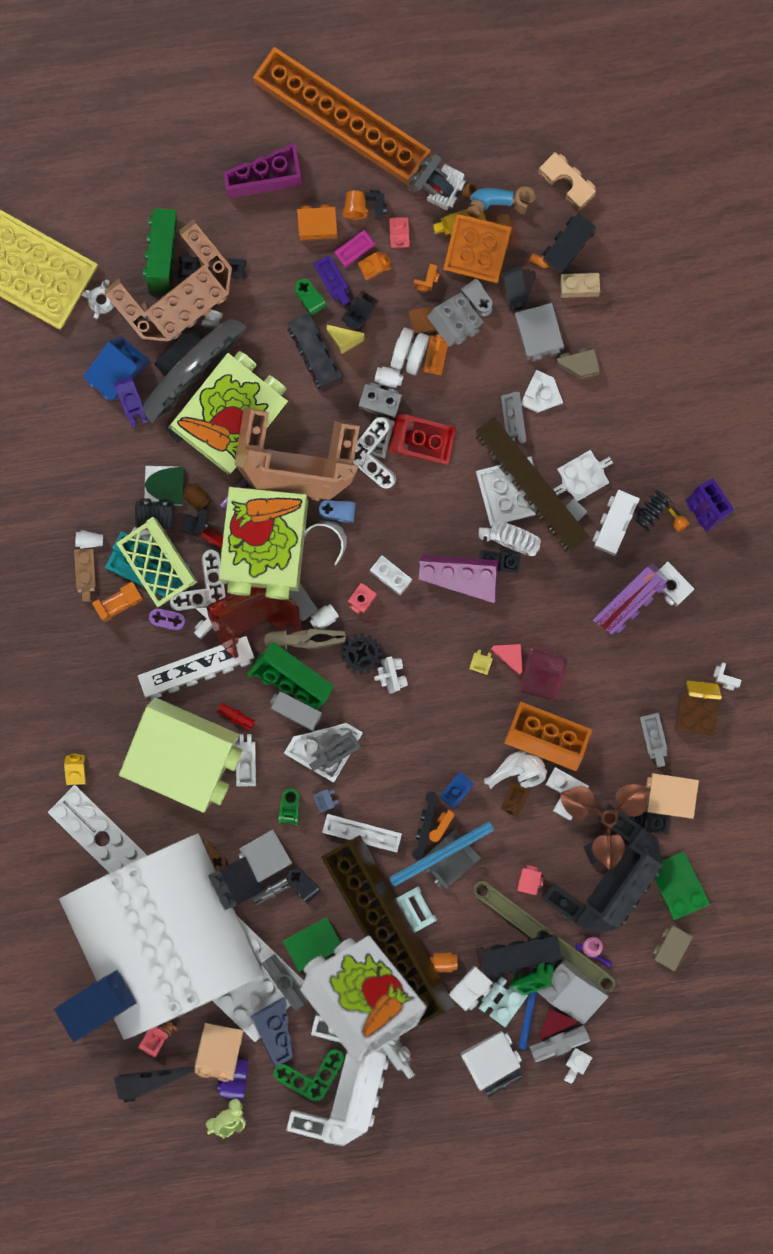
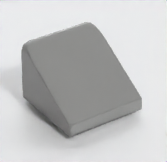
[566,499,587,522]

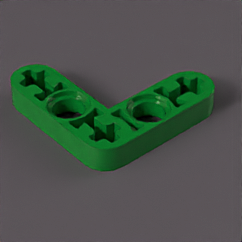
[273,1049,344,1101]

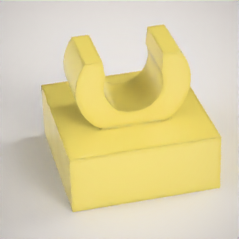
[469,650,493,675]

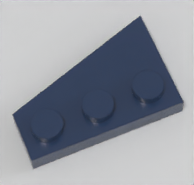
[250,997,292,1067]

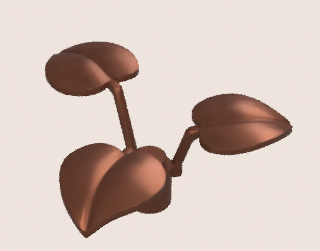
[561,784,651,869]

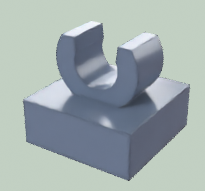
[313,789,339,813]

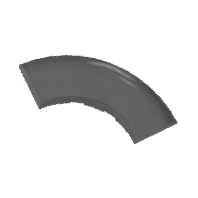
[143,319,247,423]

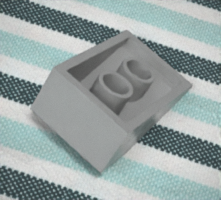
[537,958,609,1025]

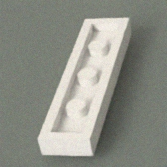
[322,814,402,852]

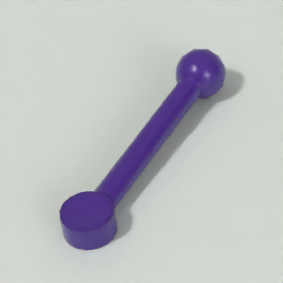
[575,943,612,967]

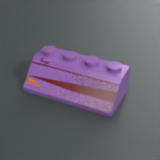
[593,563,669,634]

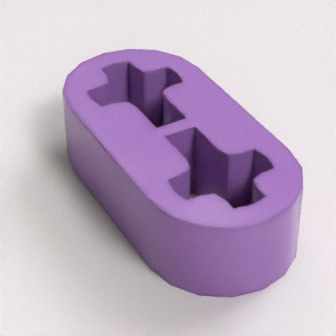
[149,609,185,630]

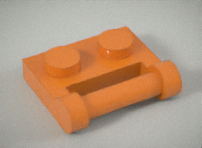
[429,810,455,842]

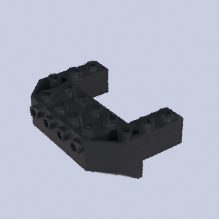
[541,803,663,934]

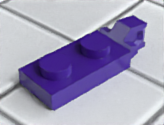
[313,255,350,307]

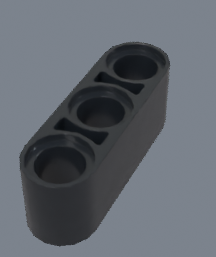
[154,327,204,376]

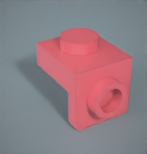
[389,217,409,248]
[138,1026,169,1058]

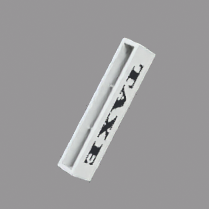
[138,636,255,700]

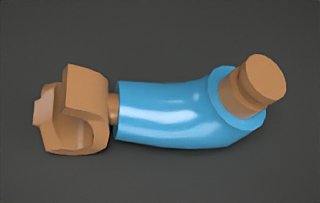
[467,187,536,218]

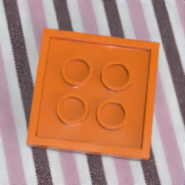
[444,213,512,283]

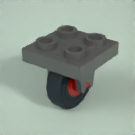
[407,154,454,198]

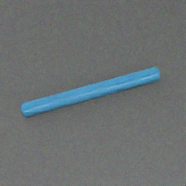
[390,822,494,886]

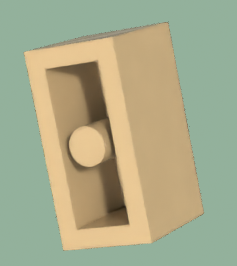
[560,273,600,298]

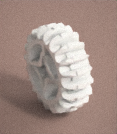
[490,521,541,556]

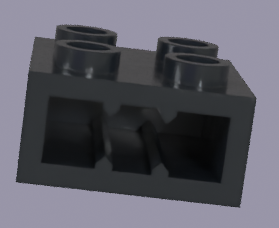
[208,857,262,910]

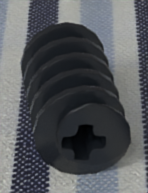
[633,489,675,532]

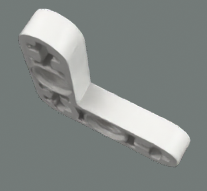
[353,417,396,489]
[170,550,225,611]

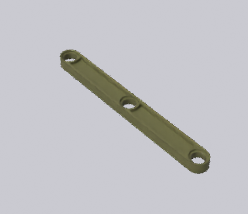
[473,882,615,992]

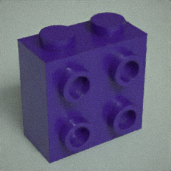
[685,478,734,532]

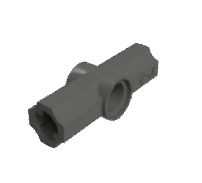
[261,954,309,1011]

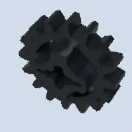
[341,633,383,675]

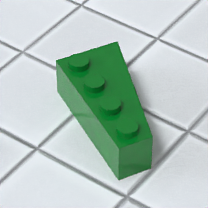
[143,208,177,295]
[246,641,334,710]

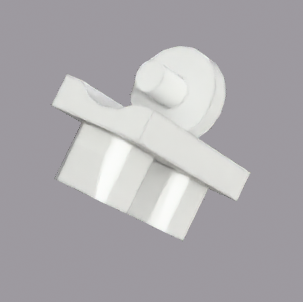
[374,657,408,694]

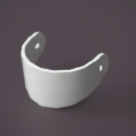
[305,520,347,565]

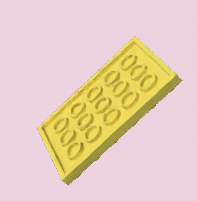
[0,210,98,331]

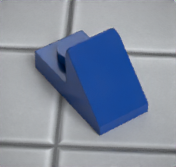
[439,771,475,809]

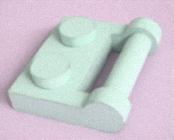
[396,886,437,933]

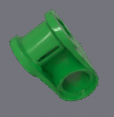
[295,279,327,317]
[278,788,300,826]

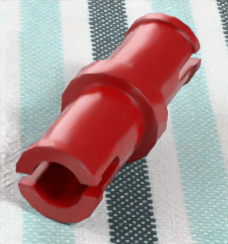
[216,702,256,731]

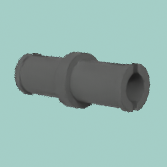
[252,876,291,905]

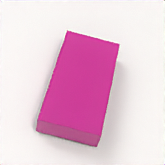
[334,230,376,268]

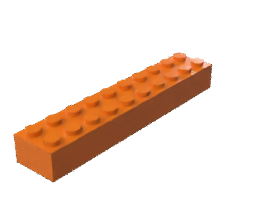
[253,47,431,186]

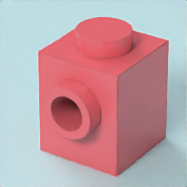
[348,583,377,614]
[517,865,544,895]

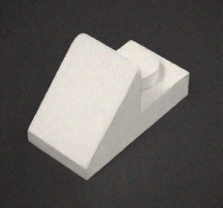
[194,607,227,639]

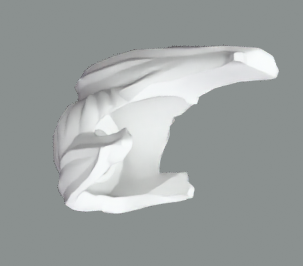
[484,750,547,789]

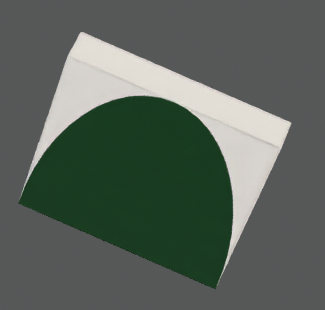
[144,466,184,506]

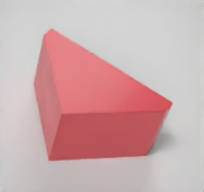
[491,644,522,675]

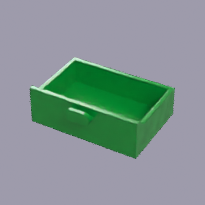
[283,917,341,973]

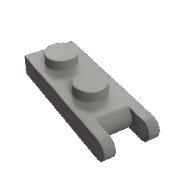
[501,392,526,443]

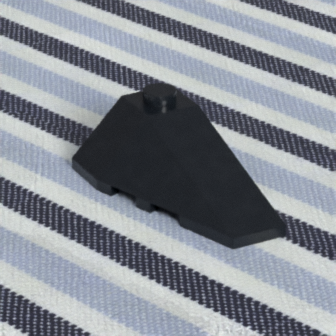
[500,266,536,310]

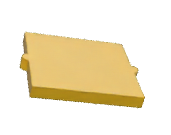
[686,681,721,700]

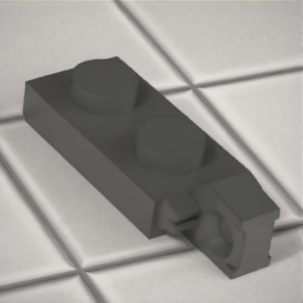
[309,731,361,771]

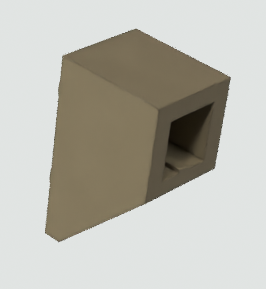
[556,348,600,379]

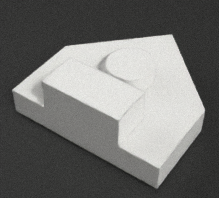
[521,370,563,413]

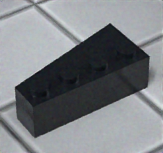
[287,312,343,393]
[476,934,562,978]

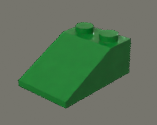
[654,851,710,920]

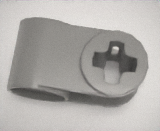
[460,279,492,316]

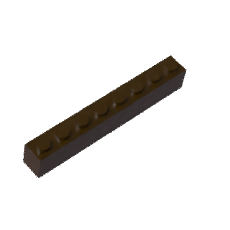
[475,417,590,553]

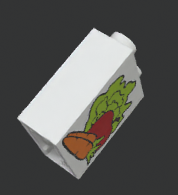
[300,936,426,1062]

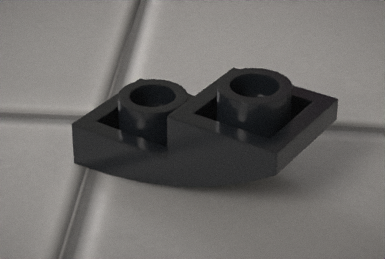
[479,550,521,574]
[629,811,671,835]

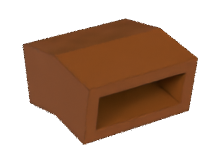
[409,307,435,336]

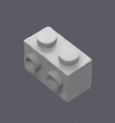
[359,383,402,420]

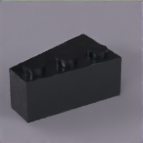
[542,213,596,275]

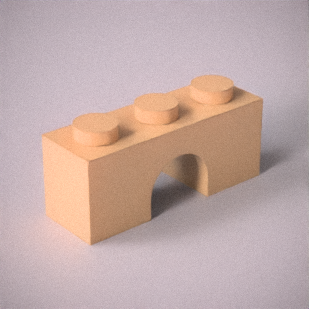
[538,152,596,211]

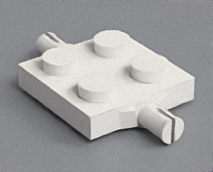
[553,450,613,501]
[382,1037,415,1079]

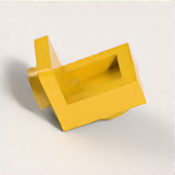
[64,754,86,785]

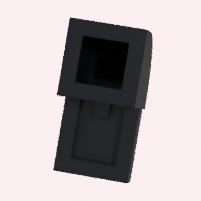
[341,291,379,330]

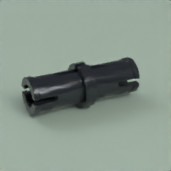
[484,1069,523,1097]

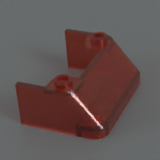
[207,587,302,659]

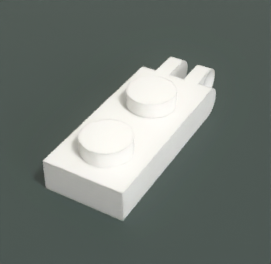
[236,734,256,786]

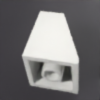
[461,1031,522,1090]

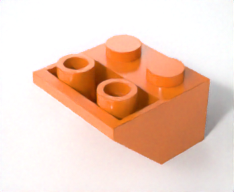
[297,205,337,240]

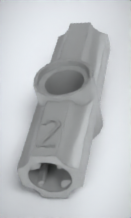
[530,1025,590,1062]

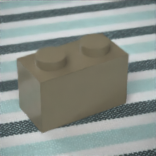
[652,925,693,971]

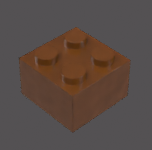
[675,692,720,736]

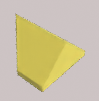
[326,325,365,354]

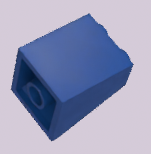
[83,337,151,401]

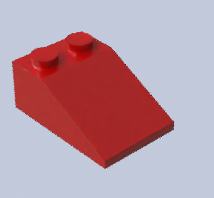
[388,414,456,465]

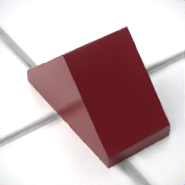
[539,1009,577,1039]

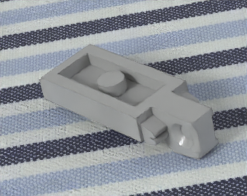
[639,713,668,768]

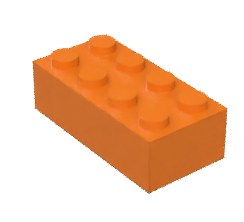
[504,701,592,771]

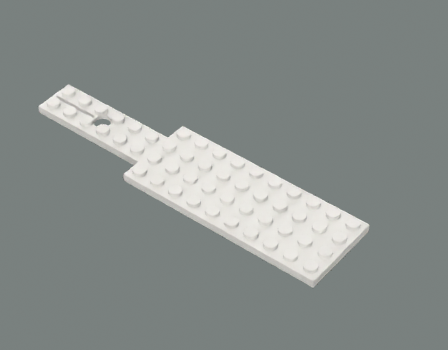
[48,785,304,1042]

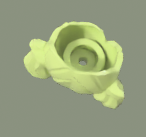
[206,1099,246,1138]

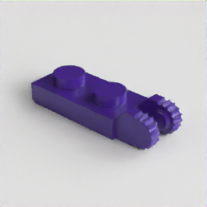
[114,376,148,427]

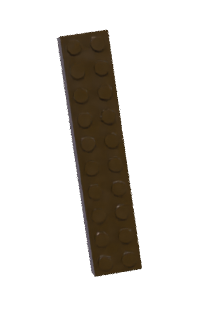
[321,835,455,1028]

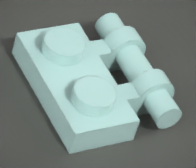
[479,977,528,1027]

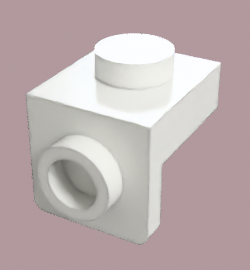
[713,663,741,691]

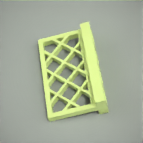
[116,517,197,607]

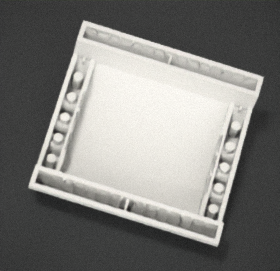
[59,833,264,1040]

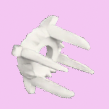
[82,280,114,319]

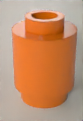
[430,953,457,973]

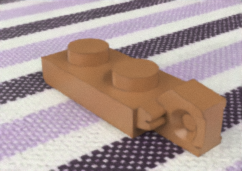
[74,548,96,602]

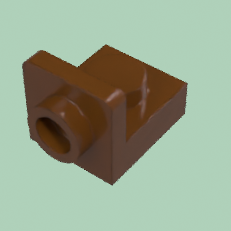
[501,782,530,817]

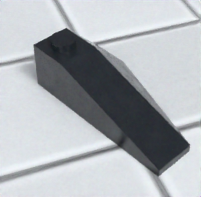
[114,1066,195,1103]

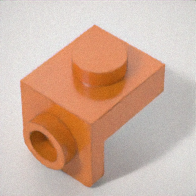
[358,252,392,280]
[413,264,440,292]

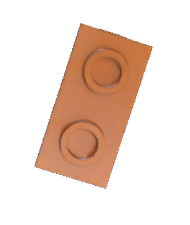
[423,334,448,376]

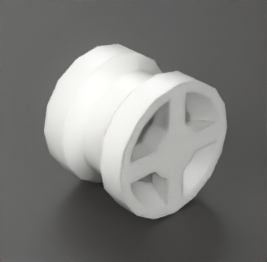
[201,310,223,329]

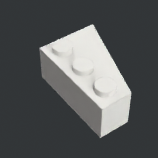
[592,490,640,556]

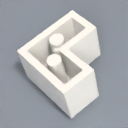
[545,767,589,821]
[449,966,492,1011]

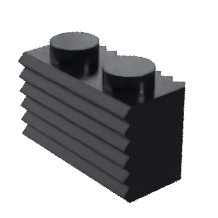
[135,498,175,529]

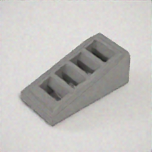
[367,415,395,458]

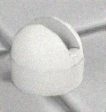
[478,527,491,541]

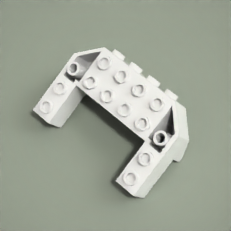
[286,1015,389,1146]

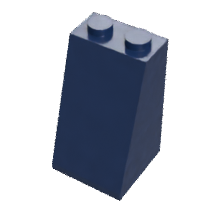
[54,969,137,1043]

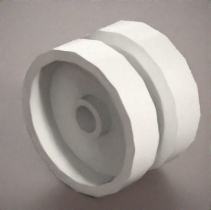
[390,327,430,376]

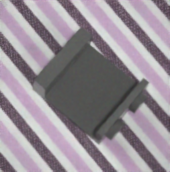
[422,829,481,889]

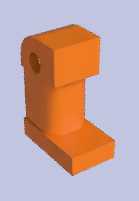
[92,582,143,622]

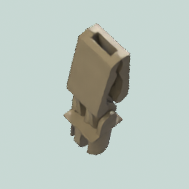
[264,629,346,651]

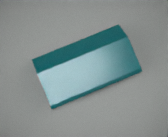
[105,531,190,602]

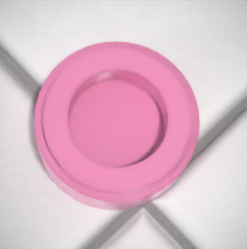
[583,937,603,957]

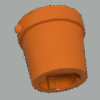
[342,190,368,220]

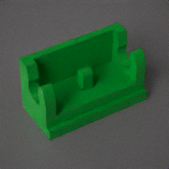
[510,963,554,995]

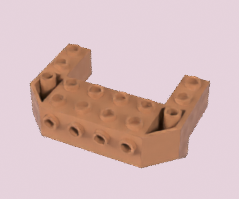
[104,219,232,341]
[235,407,360,501]

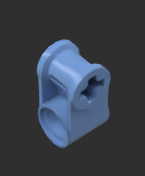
[318,500,356,523]

